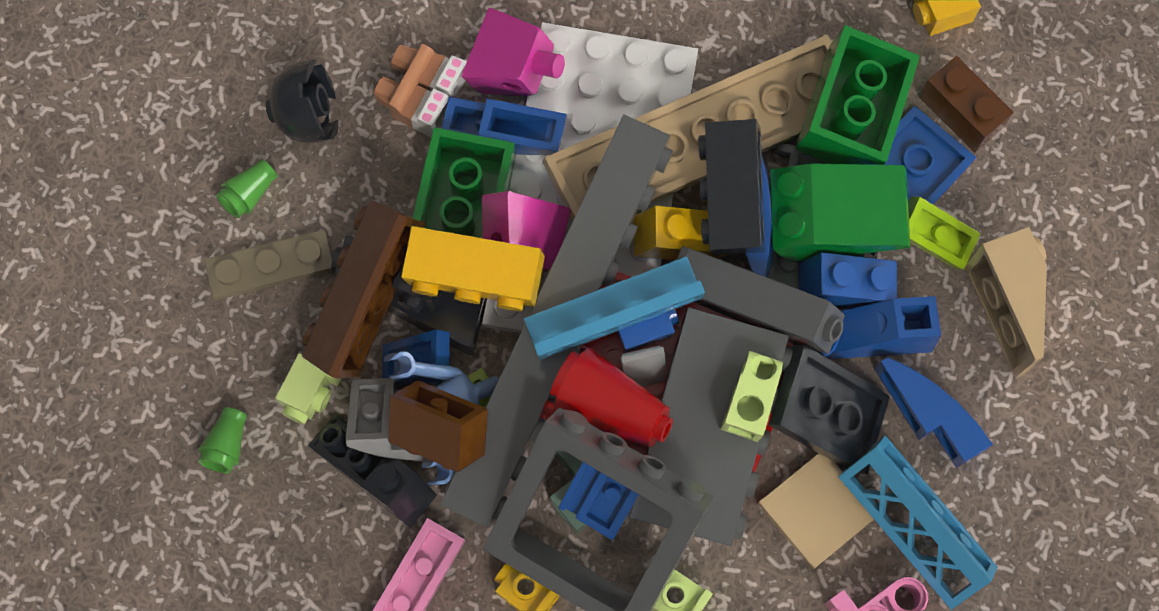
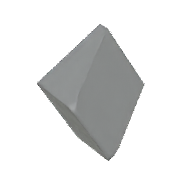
[620,346,668,386]

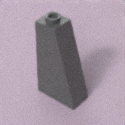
[677,246,845,354]

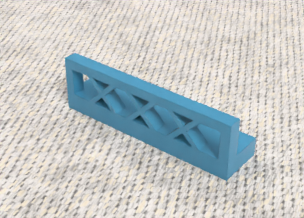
[524,256,705,360]
[838,435,998,610]

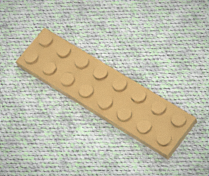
[543,35,832,222]

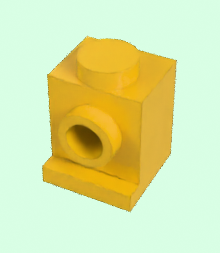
[494,564,560,611]

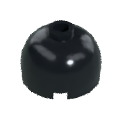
[266,60,338,143]

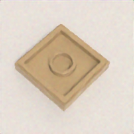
[758,453,874,570]

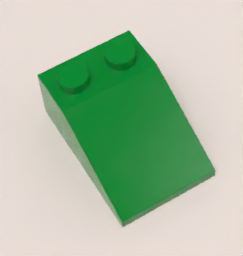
[771,164,910,263]

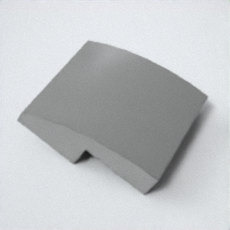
[346,378,429,461]

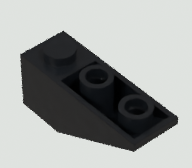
[308,414,437,528]

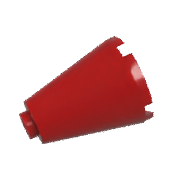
[545,345,673,447]

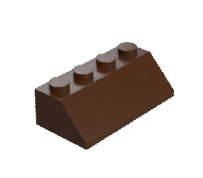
[302,200,426,379]

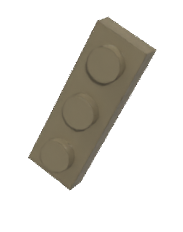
[204,229,333,301]

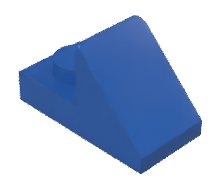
[382,329,450,385]

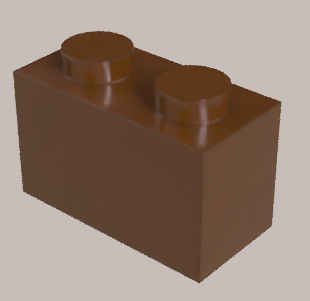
[919,55,1014,153]
[388,380,488,472]

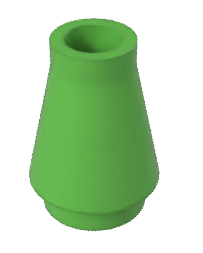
[216,160,277,218]
[198,407,247,474]

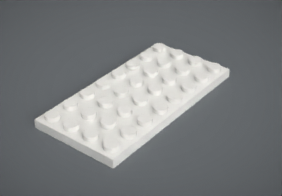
[482,22,698,333]

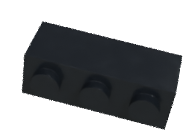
[698,119,766,255]

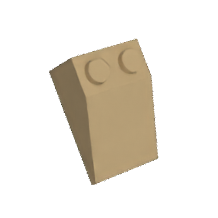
[965,227,1047,378]

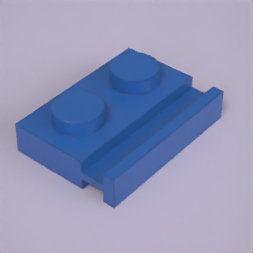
[558,462,639,541]

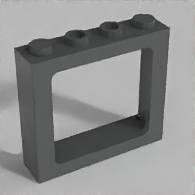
[483,408,715,611]

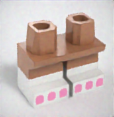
[374,43,467,137]

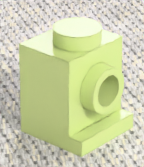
[275,353,341,425]
[652,570,713,611]

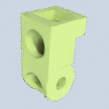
[720,351,783,442]

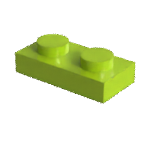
[908,196,981,270]

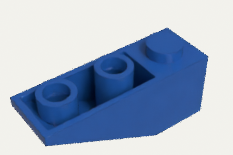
[824,296,941,359]

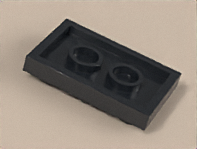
[768,345,890,474]

